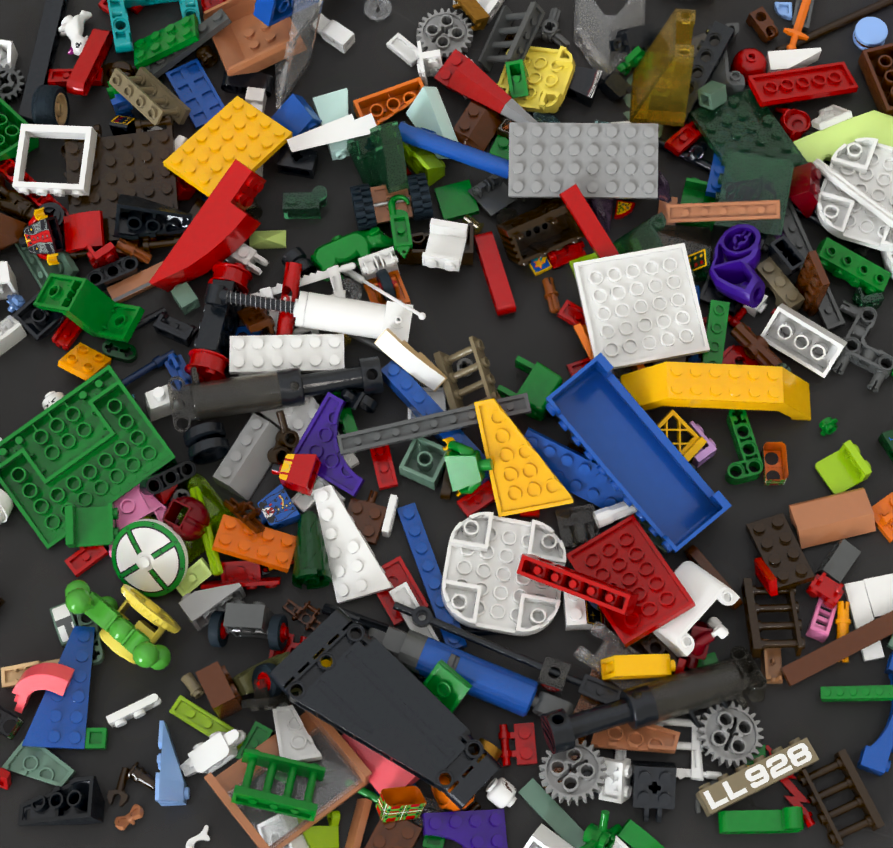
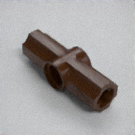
[730,322,782,366]

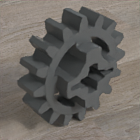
[0,64,25,103]

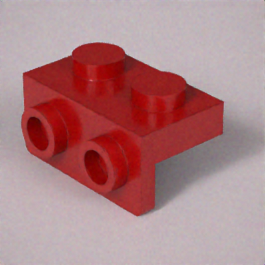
[86,241,119,269]

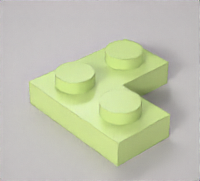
[176,557,212,596]

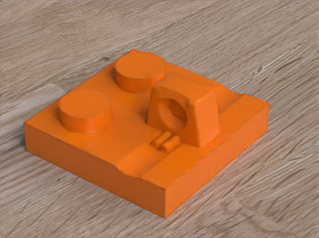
[872,492,893,543]

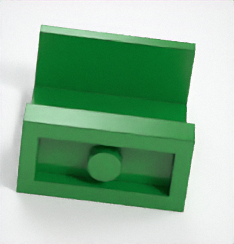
[676,177,719,232]
[65,502,119,548]

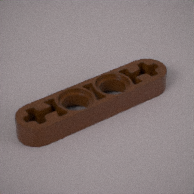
[684,545,743,610]

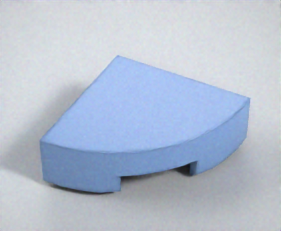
[774,2,792,21]

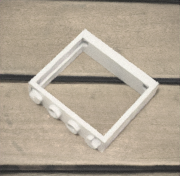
[12,124,98,198]

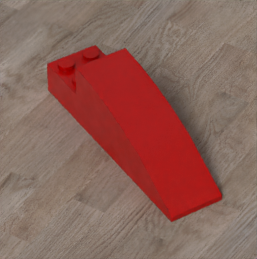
[149,159,266,292]

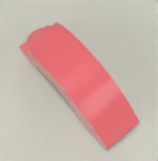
[12,663,75,714]

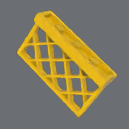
[657,409,707,462]

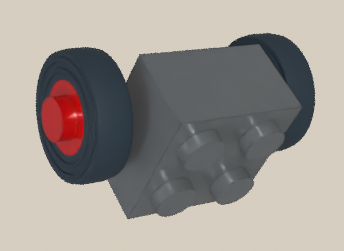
[208,600,289,651]

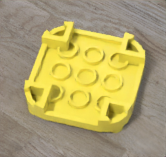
[497,46,576,114]

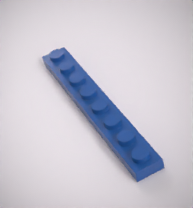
[396,503,467,649]

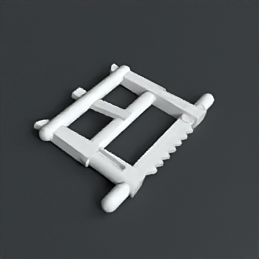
[249,262,356,335]
[614,712,722,781]

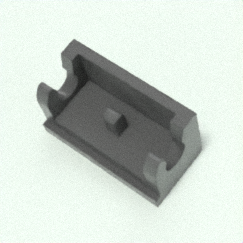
[816,539,861,584]

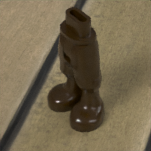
[0,175,38,221]

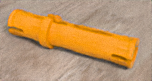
[835,601,851,663]

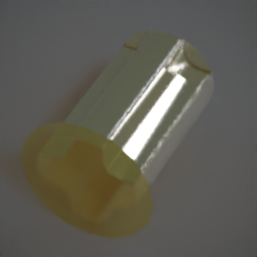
[462,214,484,235]

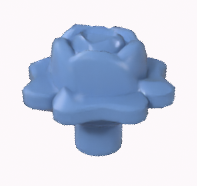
[7,294,26,313]

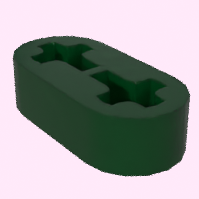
[102,340,138,363]

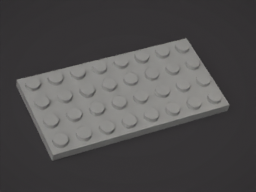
[508,122,658,199]

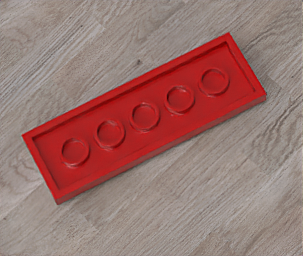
[746,61,859,107]

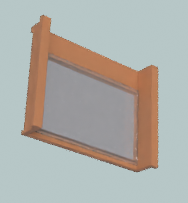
[204,710,372,848]

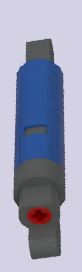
[367,625,575,717]

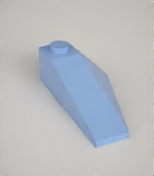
[155,720,190,806]

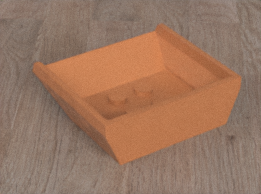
[203,0,305,76]

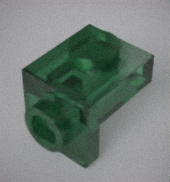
[852,287,884,309]

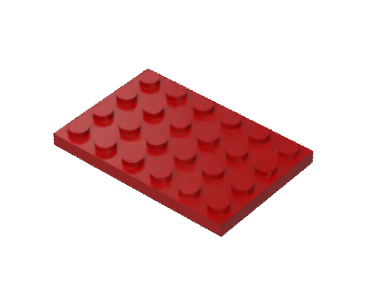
[566,514,696,648]

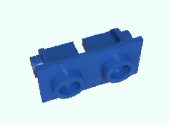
[164,353,197,394]

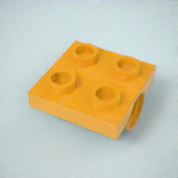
[58,342,112,381]

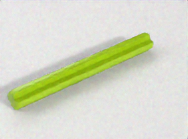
[189,486,223,576]

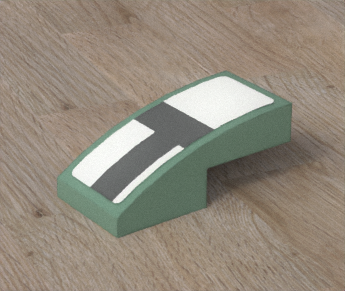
[50,603,78,647]

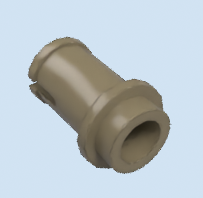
[181,672,205,699]

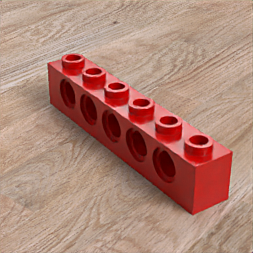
[517,554,639,615]

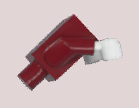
[685,617,729,669]

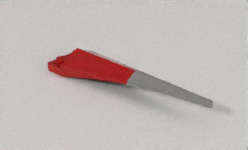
[434,49,538,123]

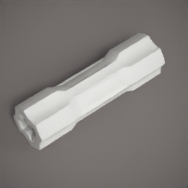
[592,501,637,528]

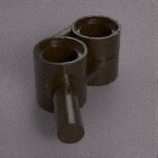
[267,410,299,464]

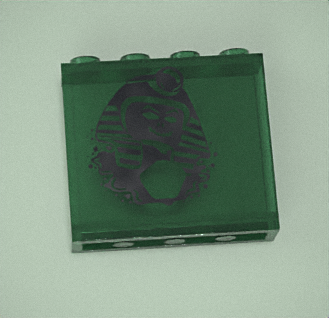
[714,151,795,236]

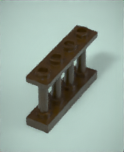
[741,578,805,658]
[797,749,885,848]

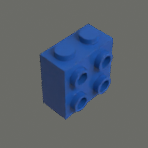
[271,93,322,137]

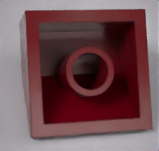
[789,162,821,218]

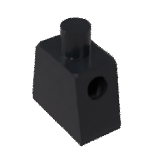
[768,235,805,278]

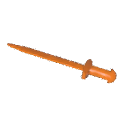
[783,0,811,50]

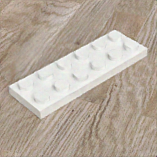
[229,334,345,374]

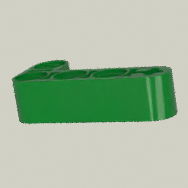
[725,409,764,485]
[718,806,804,834]

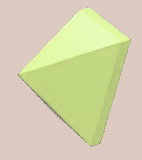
[249,230,286,249]

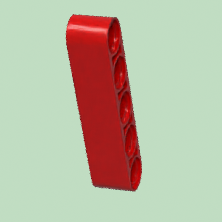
[66,28,113,96]
[473,231,516,317]

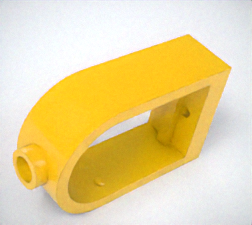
[600,654,676,680]

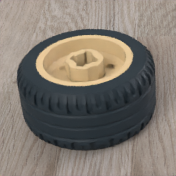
[31,85,69,125]

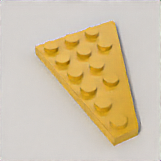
[474,398,574,517]

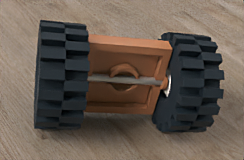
[350,173,433,231]

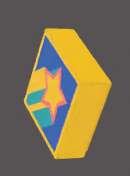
[528,257,552,277]

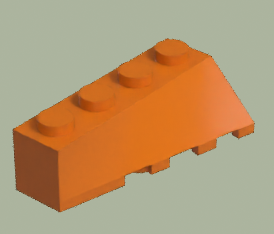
[353,77,424,126]

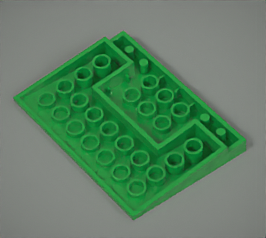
[0,365,176,549]

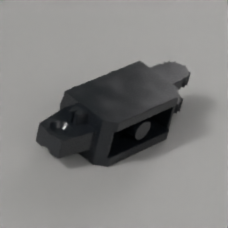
[609,23,666,55]

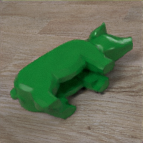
[310,227,394,282]

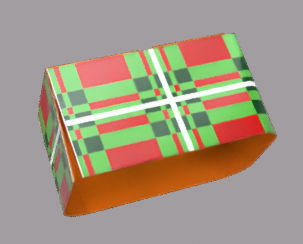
[761,442,789,485]
[375,786,427,822]

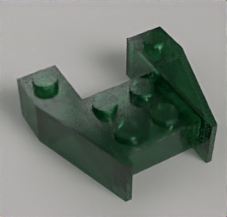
[347,121,409,193]

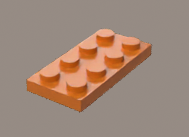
[212,514,297,573]

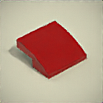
[63,210,105,253]

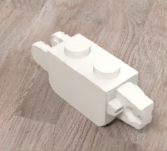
[225,243,269,276]
[180,729,246,777]

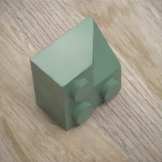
[399,437,450,490]

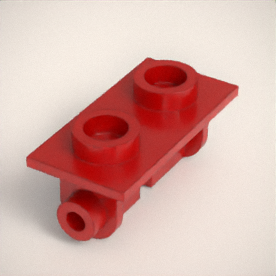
[547,240,587,269]

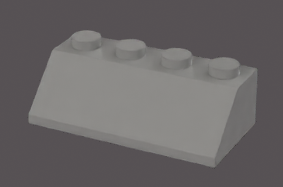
[212,413,288,502]

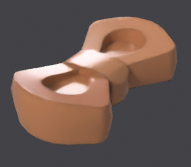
[114,804,144,830]

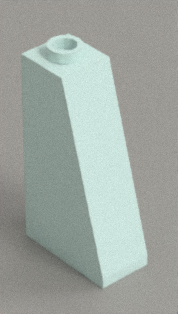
[406,86,458,159]
[313,88,350,161]

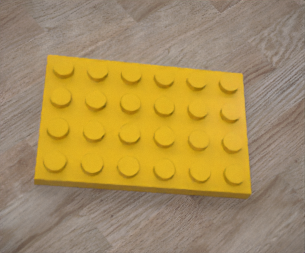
[163,96,292,197]

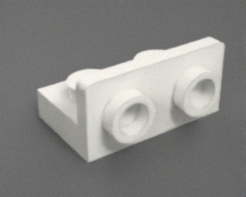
[598,757,633,804]

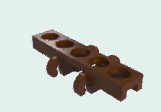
[223,497,265,534]
[282,599,321,631]

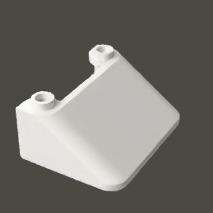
[653,561,740,657]

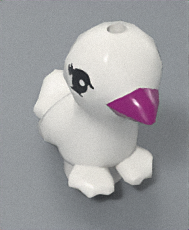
[58,10,92,56]

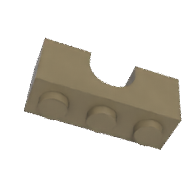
[755,257,805,311]

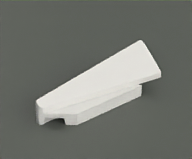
[287,113,378,152]

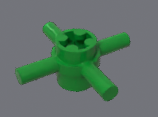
[580,810,622,848]

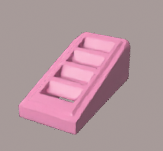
[806,598,837,643]

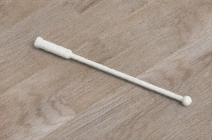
[342,270,426,320]

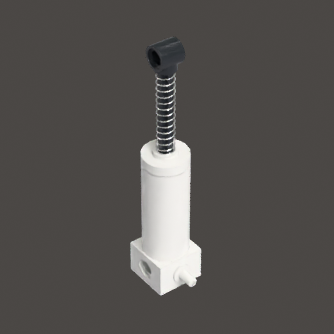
[204,283,413,343]

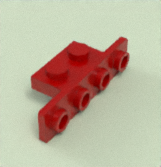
[201,559,281,589]

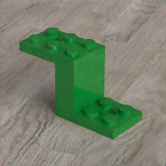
[33,273,145,343]

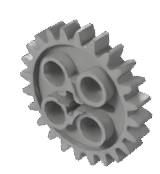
[416,8,473,60]
[697,701,764,768]
[539,739,607,806]

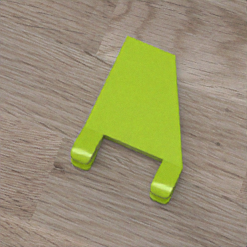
[297,811,340,848]

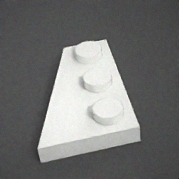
[272,704,322,763]

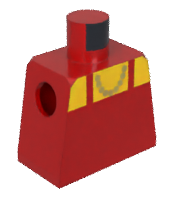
[272,454,321,496]

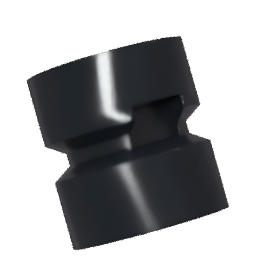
[281,247,316,278]

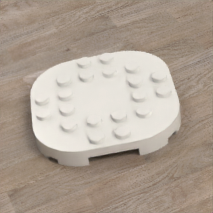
[816,137,893,252]
[441,512,566,636]

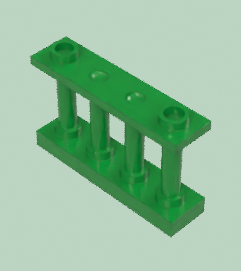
[231,748,326,822]

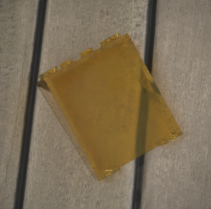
[629,8,696,126]

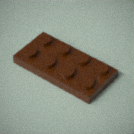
[794,250,830,317]

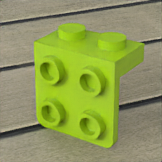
[815,440,872,494]

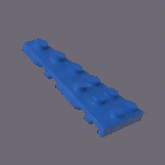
[22,626,95,749]

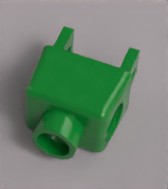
[497,355,563,421]

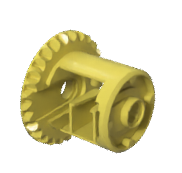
[99,584,181,664]

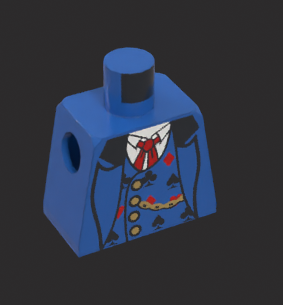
[255,484,300,530]

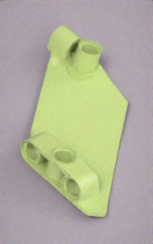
[791,110,893,164]

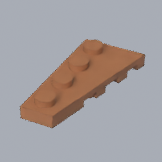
[590,723,681,754]

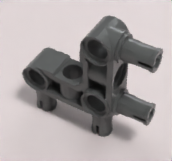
[828,300,893,392]

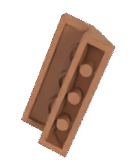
[788,487,876,549]

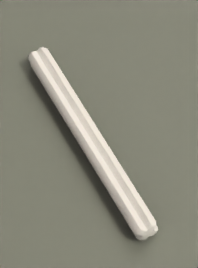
[813,159,893,228]

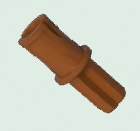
[115,238,152,264]
[542,277,561,314]

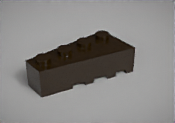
[399,222,474,265]

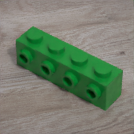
[816,237,891,297]

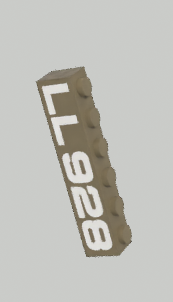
[695,737,819,817]

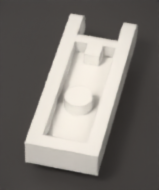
[106,694,162,728]

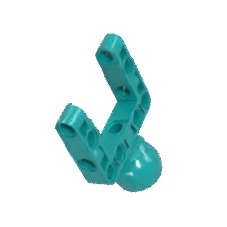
[107,0,201,53]

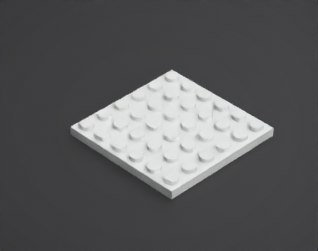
[573,243,710,369]

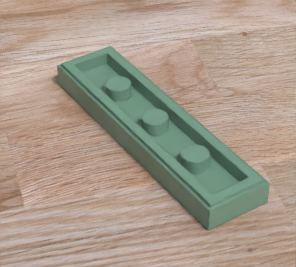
[518,778,586,848]

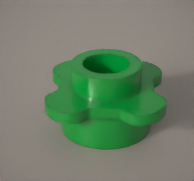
[819,417,838,436]

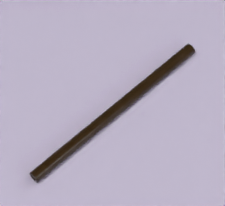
[775,0,893,51]

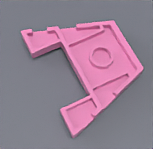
[109,484,180,558]

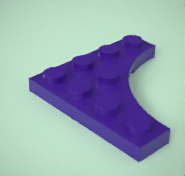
[293,392,365,497]
[422,809,508,848]

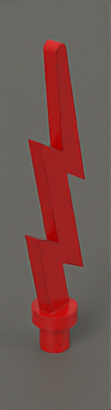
[766,745,815,828]

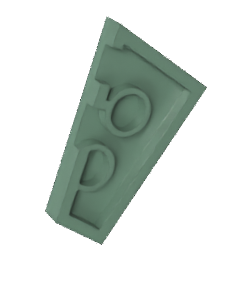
[1,740,76,787]

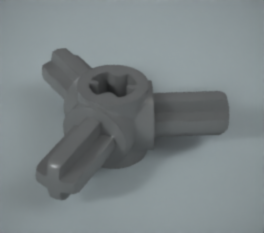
[533,7,570,49]

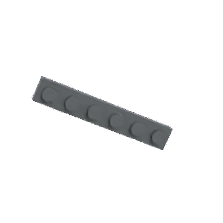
[145,8,232,78]

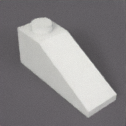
[766,48,822,73]

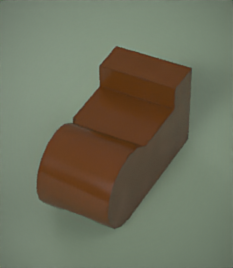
[746,6,779,43]

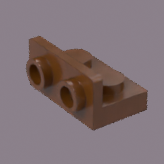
[237,307,275,335]

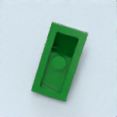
[505,59,530,98]

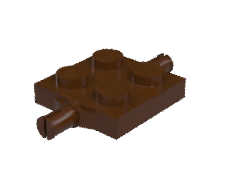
[347,490,387,546]

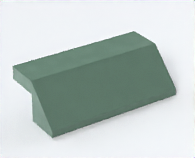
[14,214,79,289]

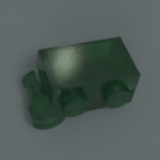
[282,185,328,219]

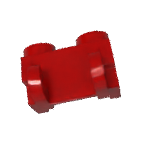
[806,571,845,609]

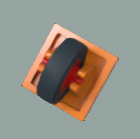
[363,269,411,304]

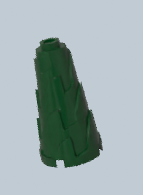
[292,511,332,590]

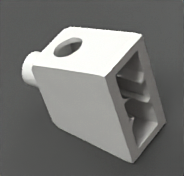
[145,384,185,422]

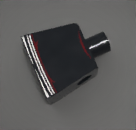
[566,66,602,108]

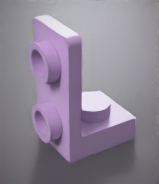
[689,421,717,468]

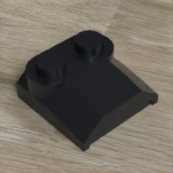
[12,291,66,341]

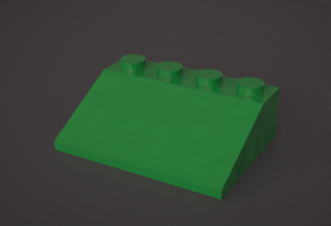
[0,98,39,161]

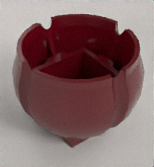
[162,496,210,541]

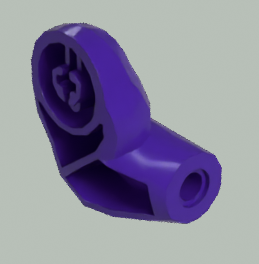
[709,224,765,308]

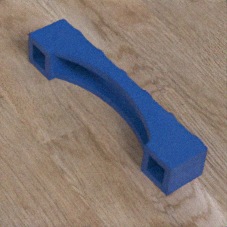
[856,651,893,776]

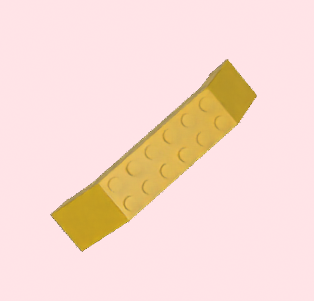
[620,361,811,421]

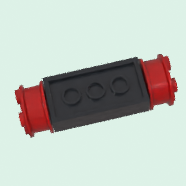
[184,261,252,384]

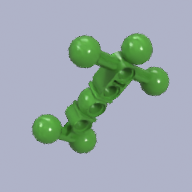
[65,580,171,670]

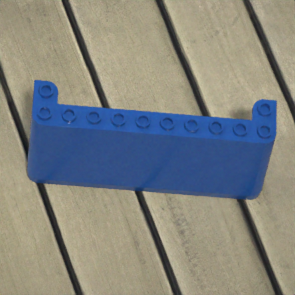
[545,353,732,553]

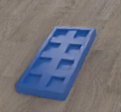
[165,58,225,131]

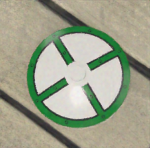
[111,519,189,597]

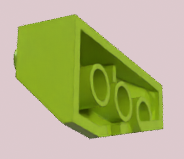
[383,127,446,187]

